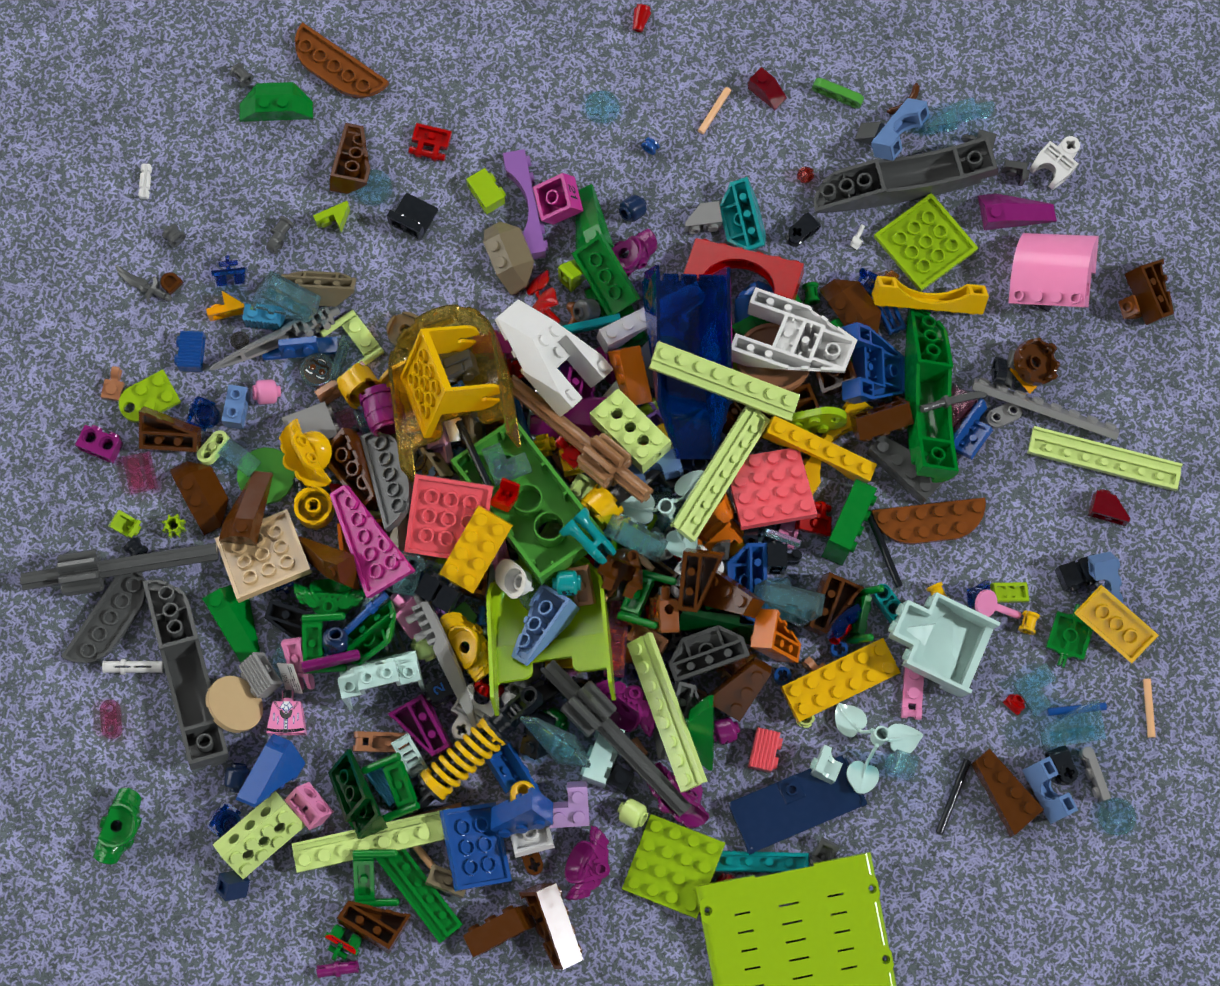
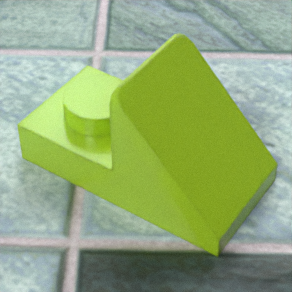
[313,201,350,233]

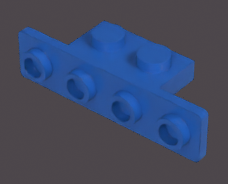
[262,336,338,361]
[953,398,993,460]
[485,743,542,794]

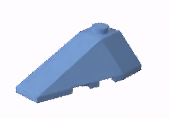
[511,584,580,666]

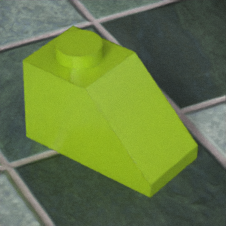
[558,259,586,292]

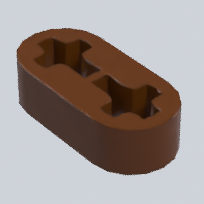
[521,852,543,876]

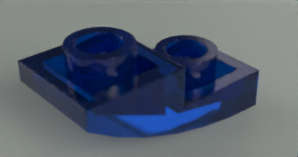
[827,604,862,639]

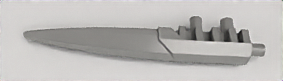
[209,306,341,370]
[405,594,478,729]

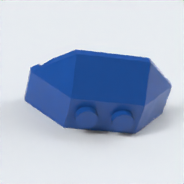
[726,543,768,621]

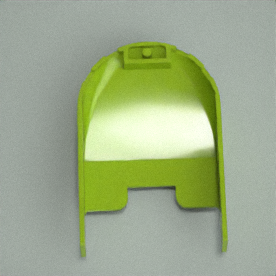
[486,556,616,716]

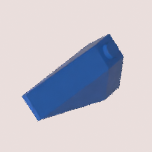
[236,734,306,807]

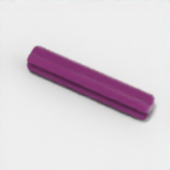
[301,649,360,673]

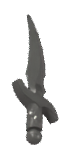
[115,265,172,303]

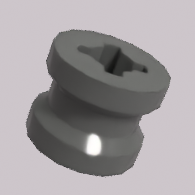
[162,224,186,248]

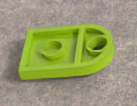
[119,369,182,423]
[790,407,847,434]

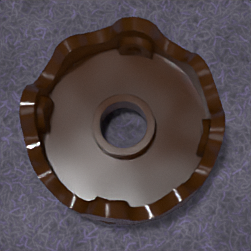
[1014,338,1060,386]

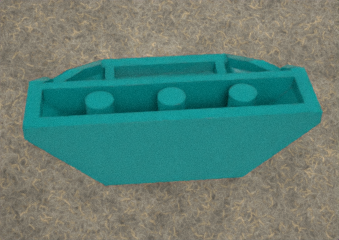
[720,177,766,251]

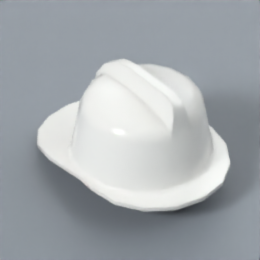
[495,559,534,599]

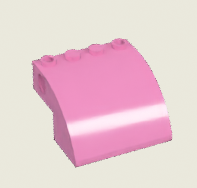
[1009,233,1099,308]

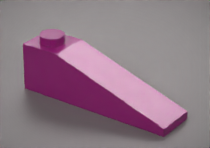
[978,193,1057,230]

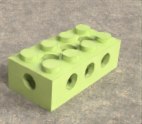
[590,389,671,474]
[213,791,305,879]

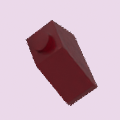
[748,67,787,111]
[1088,489,1130,526]

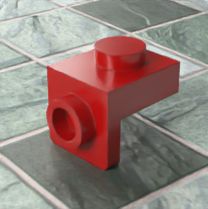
[490,478,520,512]

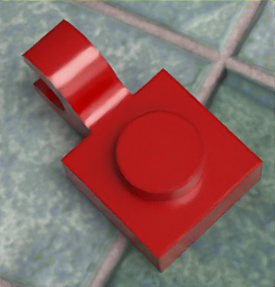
[555,436,582,471]

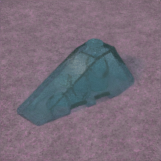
[520,716,591,768]

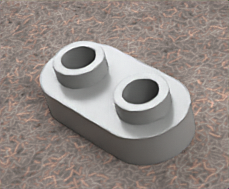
[986,403,1022,429]

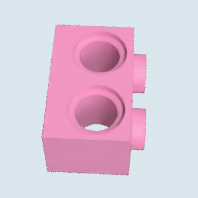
[285,782,334,830]

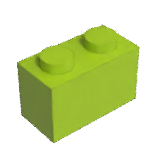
[466,168,506,215]

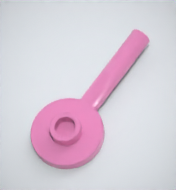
[975,590,1022,619]

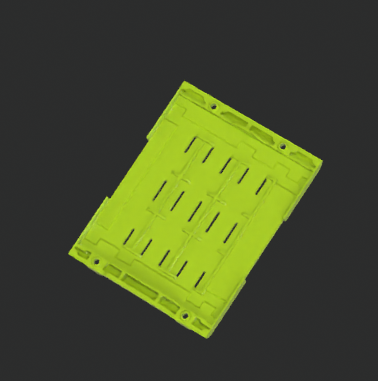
[695,852,897,986]

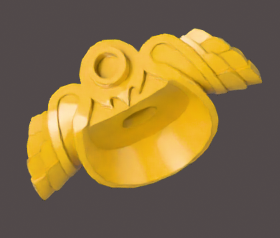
[279,419,332,487]
[440,612,489,682]

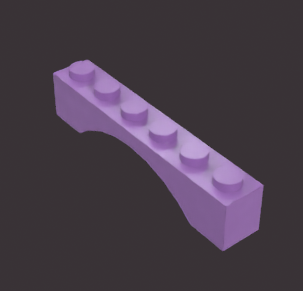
[503,149,549,260]

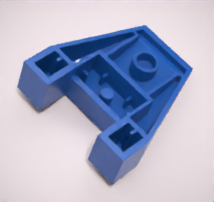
[840,322,905,404]

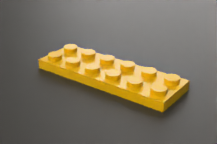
[780,638,901,723]

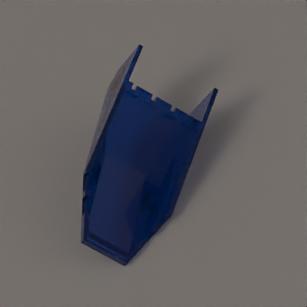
[642,265,732,460]

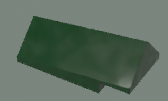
[679,606,755,645]
[328,749,388,839]

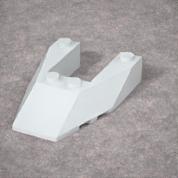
[729,287,857,373]
[495,299,613,417]

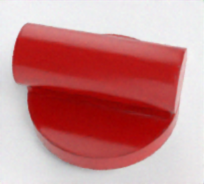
[1002,694,1025,716]

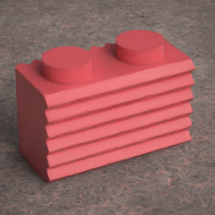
[748,727,783,773]

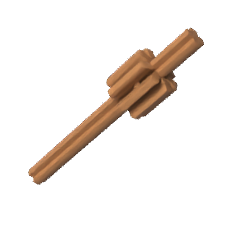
[503,375,653,503]

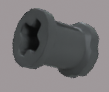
[230,63,254,87]

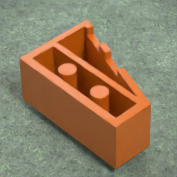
[607,345,653,405]
[750,609,801,663]

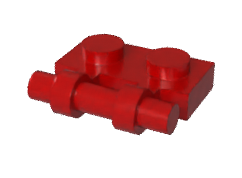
[409,123,452,162]
[795,500,832,537]

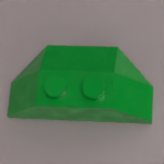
[240,82,313,122]
[346,600,396,666]
[685,695,714,771]

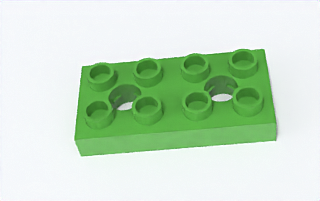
[450,418,605,586]

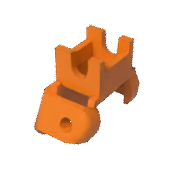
[698,493,744,551]

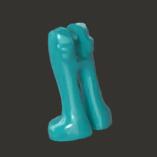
[559,507,616,565]

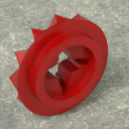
[473,677,505,698]

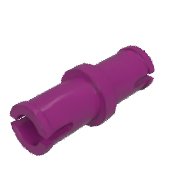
[316,960,359,978]

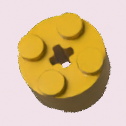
[337,363,381,409]
[580,484,624,531]
[294,487,335,530]

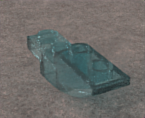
[922,98,995,135]

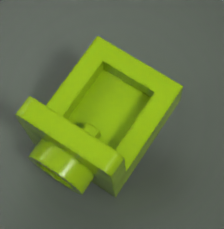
[108,510,141,538]

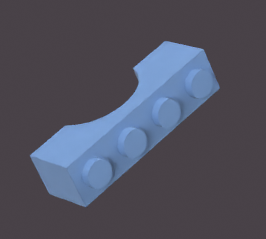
[871,98,929,161]

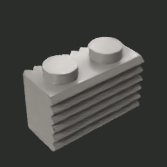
[238,652,283,698]

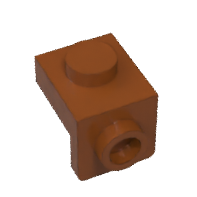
[1118,295,1142,319]

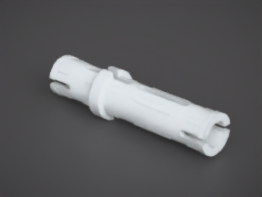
[102,659,164,675]

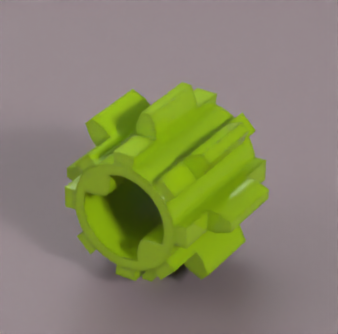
[162,514,187,539]

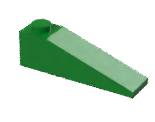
[575,184,614,250]
[202,585,260,663]

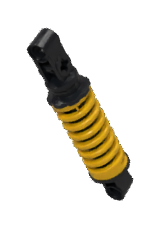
[411,686,544,814]

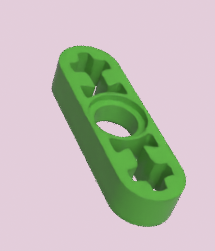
[812,78,864,109]

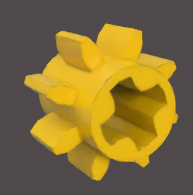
[533,434,556,457]

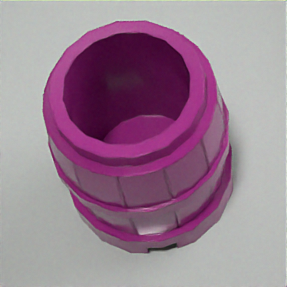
[359,384,404,437]

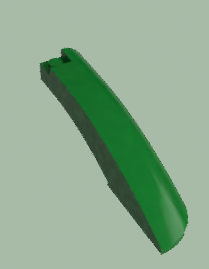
[905,308,959,483]

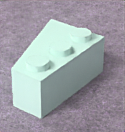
[580,729,625,789]

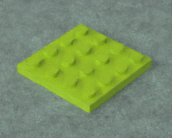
[874,193,978,292]
[622,814,726,919]

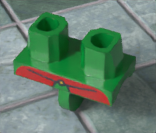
[324,924,363,961]

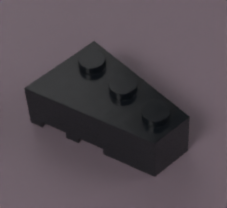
[264,599,329,638]

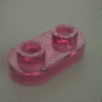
[100,699,122,740]

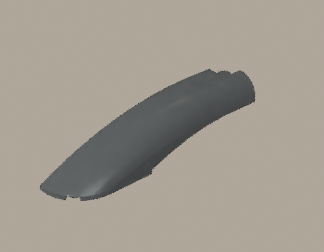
[814,136,999,213]
[143,580,229,770]

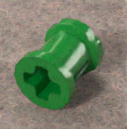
[802,282,820,305]

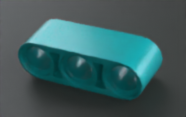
[872,584,901,624]

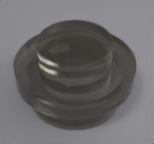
[230,331,250,350]

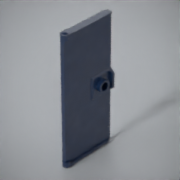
[727,754,867,855]

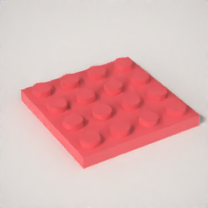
[730,448,817,530]
[404,474,494,559]

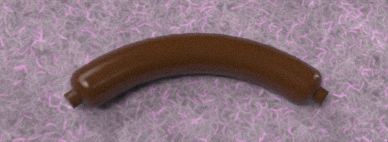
[886,83,920,115]

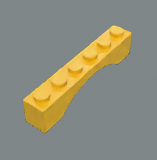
[872,276,989,315]
[803,402,873,496]
[761,415,877,483]

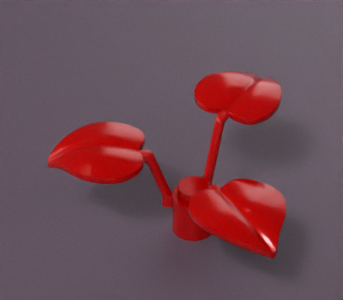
[527,270,560,324]

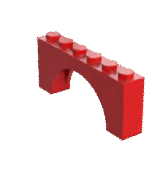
[683,238,804,301]

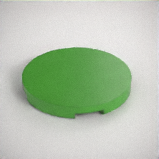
[237,447,295,504]

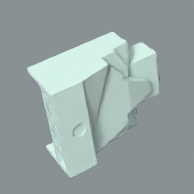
[888,592,1000,698]
[337,650,426,710]

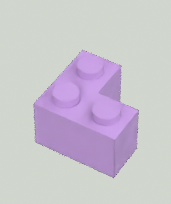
[549,781,590,828]

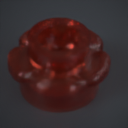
[797,166,814,183]

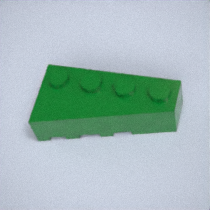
[821,479,878,566]

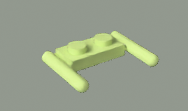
[320,309,385,369]

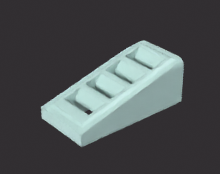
[391,733,428,778]

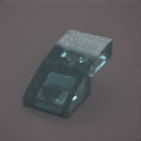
[218,438,261,477]

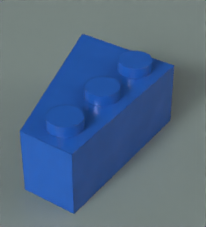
[491,787,553,838]

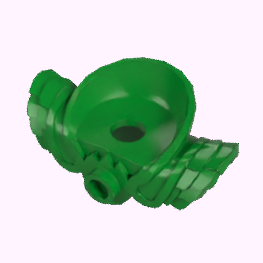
[293,579,366,615]
[93,788,142,865]

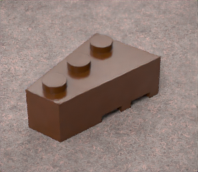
[849,395,914,442]
[707,657,772,722]
[337,901,411,954]

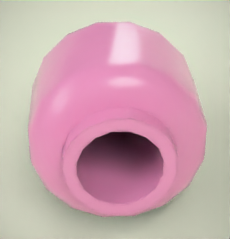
[252,379,281,405]

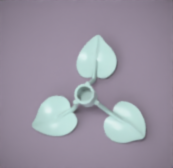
[620,470,704,558]
[834,703,923,794]

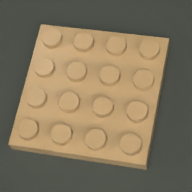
[215,509,312,603]

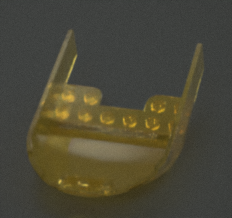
[388,304,521,482]

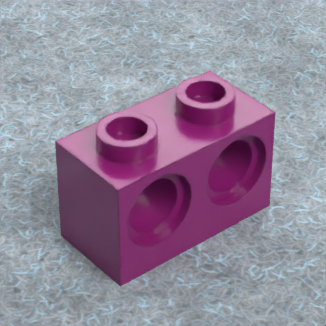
[75,425,123,464]

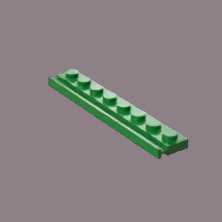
[348,822,463,943]

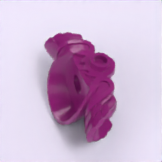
[612,229,658,277]
[596,679,655,738]
[647,762,709,828]
[564,825,610,900]

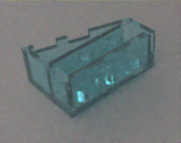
[604,513,669,562]

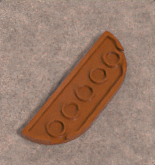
[295,22,389,98]
[871,498,986,545]

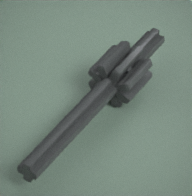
[20,543,219,596]
[541,659,692,817]

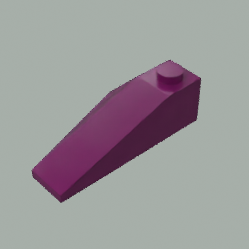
[530,397,607,439]

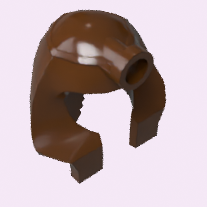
[597,548,643,599]

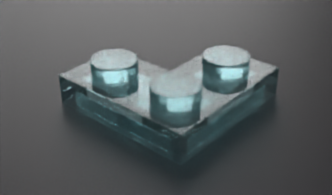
[482,443,532,486]
[1012,663,1056,717]

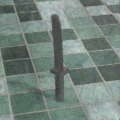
[920,391,987,413]

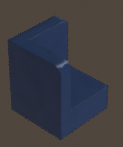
[216,871,250,901]

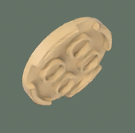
[206,676,263,733]

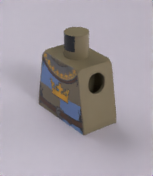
[411,447,454,479]

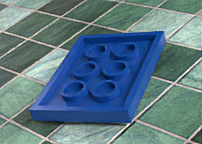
[439,802,512,892]

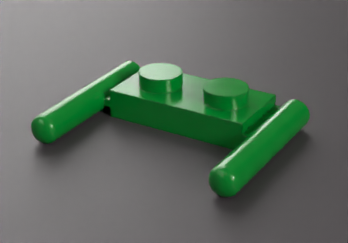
[617,569,678,629]
[846,585,884,644]
[302,612,347,674]
[362,752,420,822]
[353,849,399,907]

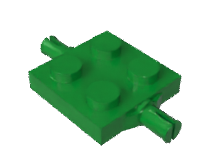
[1045,604,1093,668]

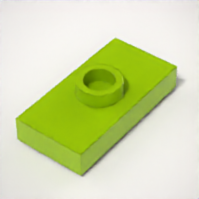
[989,582,1030,603]

